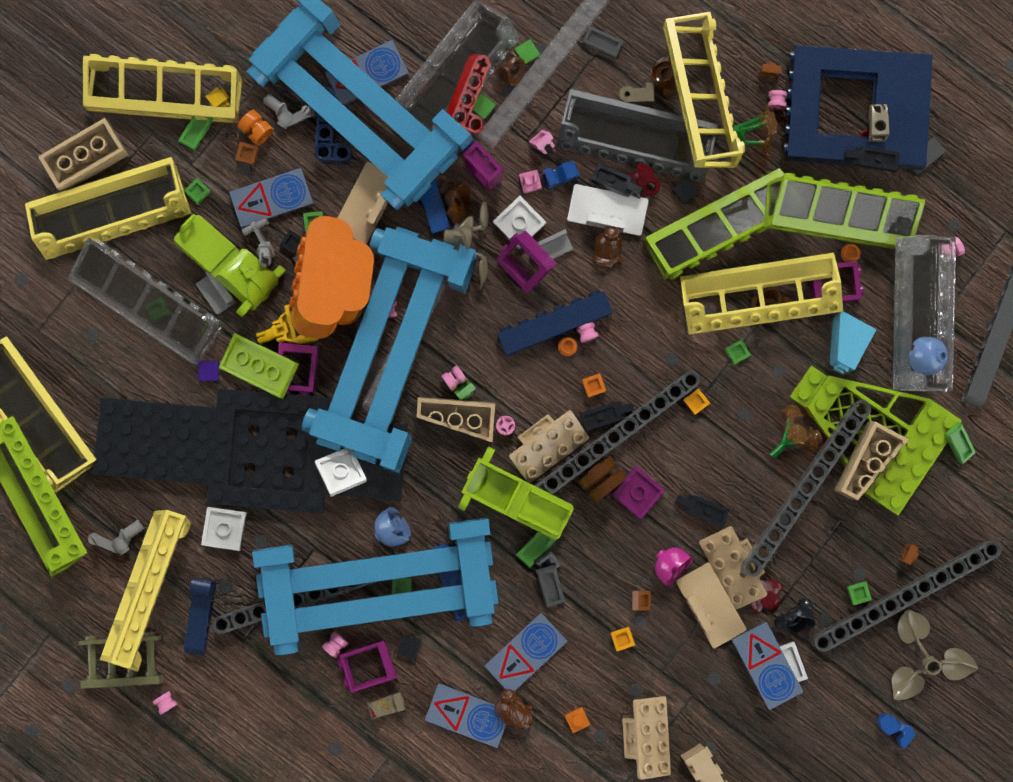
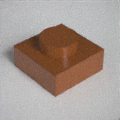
[759,62,782,79]
[235,142,259,166]
[899,544,919,565]
[632,591,651,611]

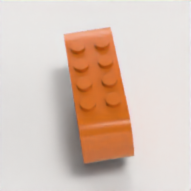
[289,216,374,339]

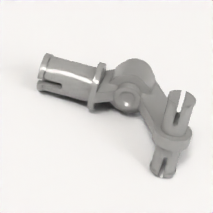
[263,94,317,129]
[242,217,275,267]
[88,519,145,556]

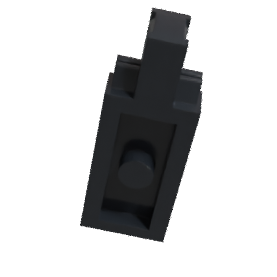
[844,146,900,172]
[590,164,643,199]
[579,401,634,432]
[675,495,730,527]

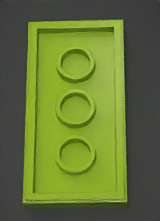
[219,333,299,399]

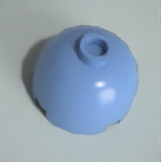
[909,337,948,375]
[374,507,411,547]

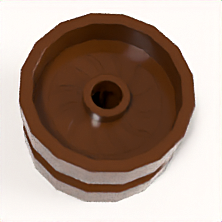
[578,456,627,503]

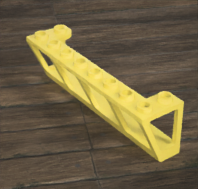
[663,12,745,168]
[83,54,242,124]
[680,253,843,335]
[100,510,191,672]

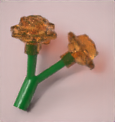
[770,405,822,458]

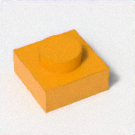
[683,388,710,415]
[610,626,635,651]

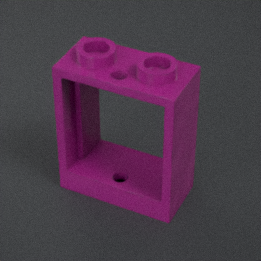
[463,141,503,191]
[496,230,557,293]
[810,261,864,303]
[278,343,320,396]
[338,640,397,693]

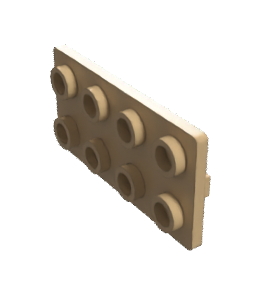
[338,162,388,244]
[509,410,589,483]
[699,526,767,609]
[676,563,747,648]
[622,696,671,780]

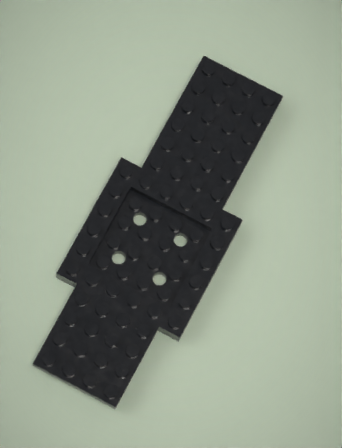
[92,388,408,514]

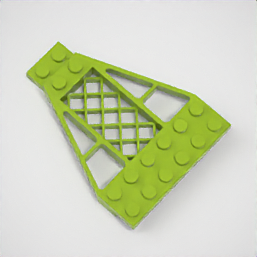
[789,365,962,516]

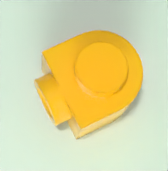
[205,87,230,107]

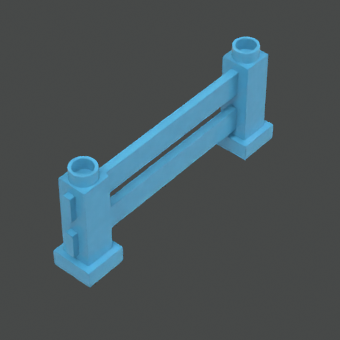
[246,0,475,211]
[302,227,478,474]
[252,518,498,655]

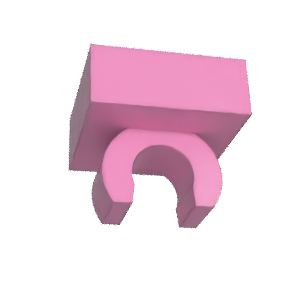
[529,129,554,154]
[519,170,542,194]

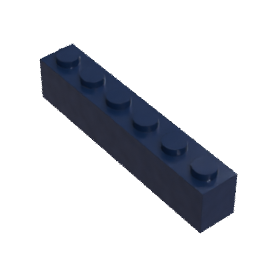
[498,290,613,357]

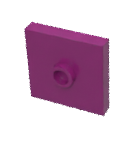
[611,466,665,520]

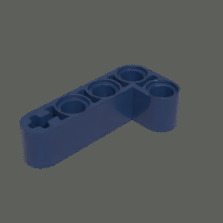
[315,87,352,165]
[184,577,216,656]

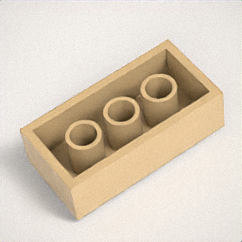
[38,118,129,192]

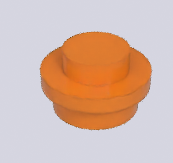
[841,244,860,262]
[558,337,577,356]

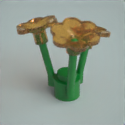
[732,103,777,156]

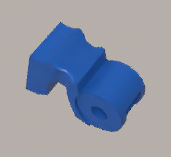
[541,161,580,190]
[877,713,916,749]

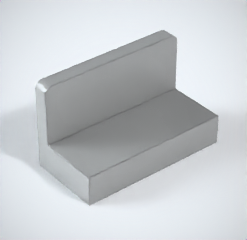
[537,229,573,259]
[196,272,236,315]

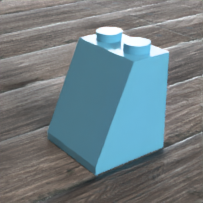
[830,312,876,374]

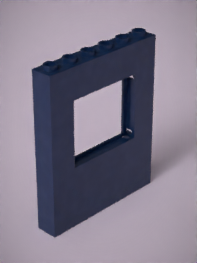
[783,45,933,170]

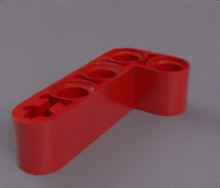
[447,54,490,133]

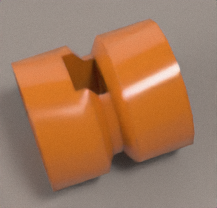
[237,109,274,146]

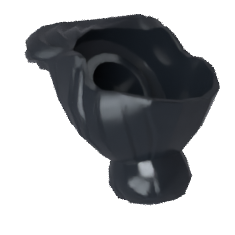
[773,598,816,633]

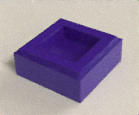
[199,361,219,381]

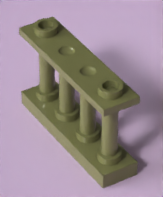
[79,632,163,689]

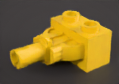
[256,304,319,345]

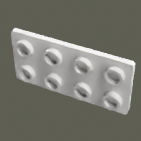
[567,184,648,236]

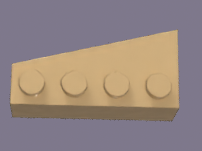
[416,397,495,442]
[834,422,909,500]
[680,744,728,782]

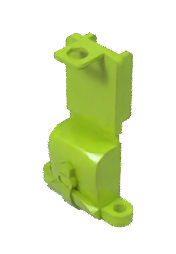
[174,214,286,317]
[458,446,574,540]

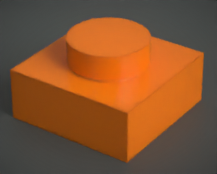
[582,373,606,398]
[565,706,590,733]

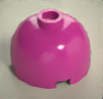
[655,547,693,586]

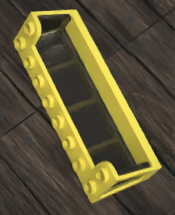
[25,157,191,260]
[0,336,96,493]

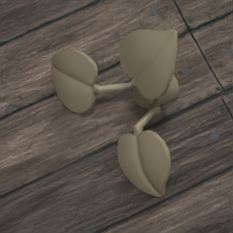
[444,201,489,290]
[891,609,978,700]

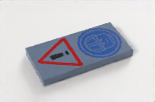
[325,40,409,106]
[229,168,314,228]
[484,613,567,691]
[732,622,804,710]
[425,683,506,748]

